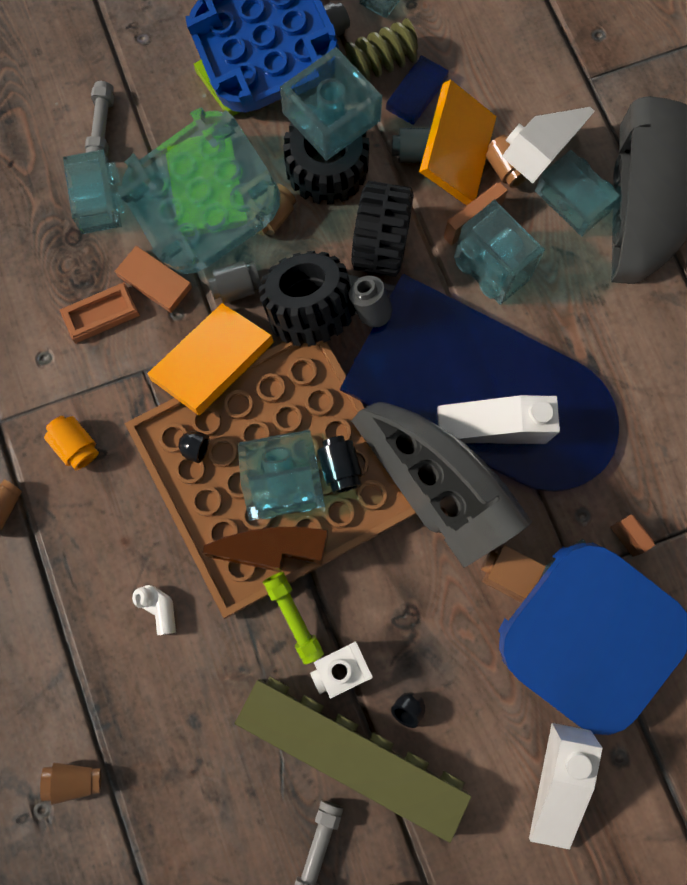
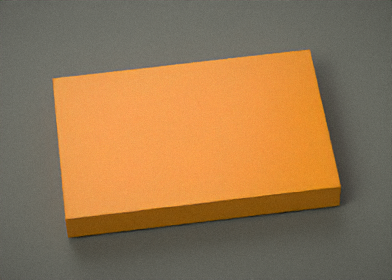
[419,80,497,206]
[147,303,274,416]

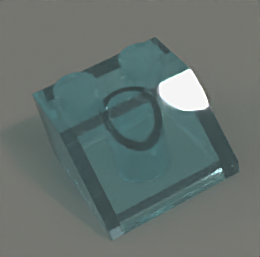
[238,429,325,521]

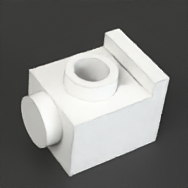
[310,641,373,699]

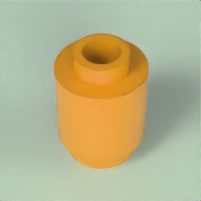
[44,416,99,471]

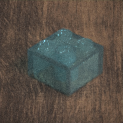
[280,47,382,161]
[454,199,545,305]

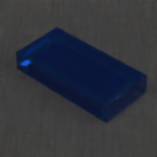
[386,55,449,125]

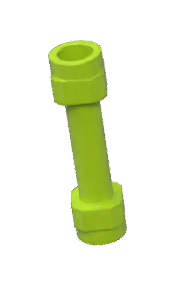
[263,572,324,664]

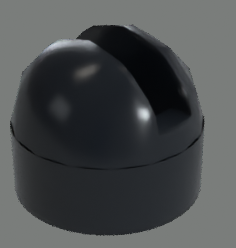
[178,431,210,463]
[391,692,425,728]

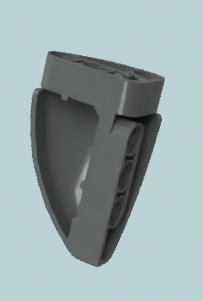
[611,96,687,284]
[352,402,533,568]

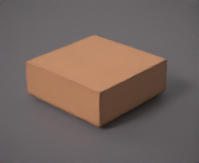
[610,514,655,557]

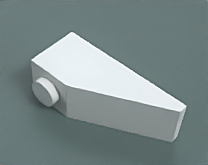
[501,107,595,183]
[437,395,560,444]
[529,723,603,850]

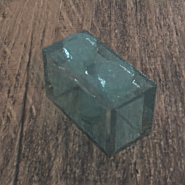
[63,149,125,234]
[535,150,620,237]

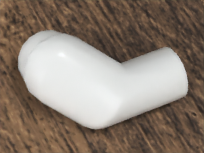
[132,585,176,635]

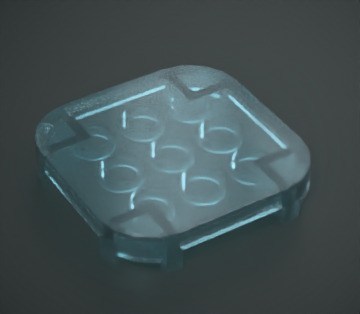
[117,107,280,274]

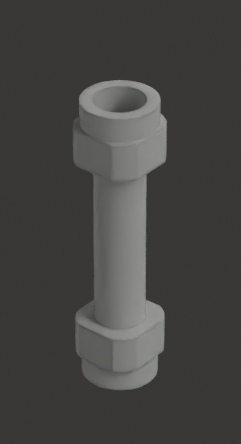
[85,81,114,163]
[294,800,344,885]

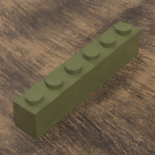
[234,676,472,843]

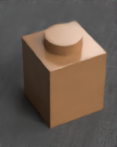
[481,545,546,603]

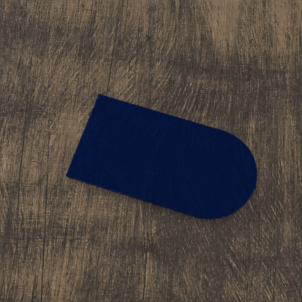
[340,274,619,492]

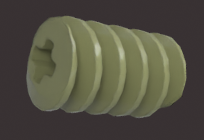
[345,18,418,83]

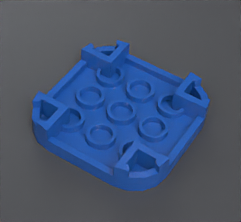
[185,0,340,113]
[498,543,687,735]

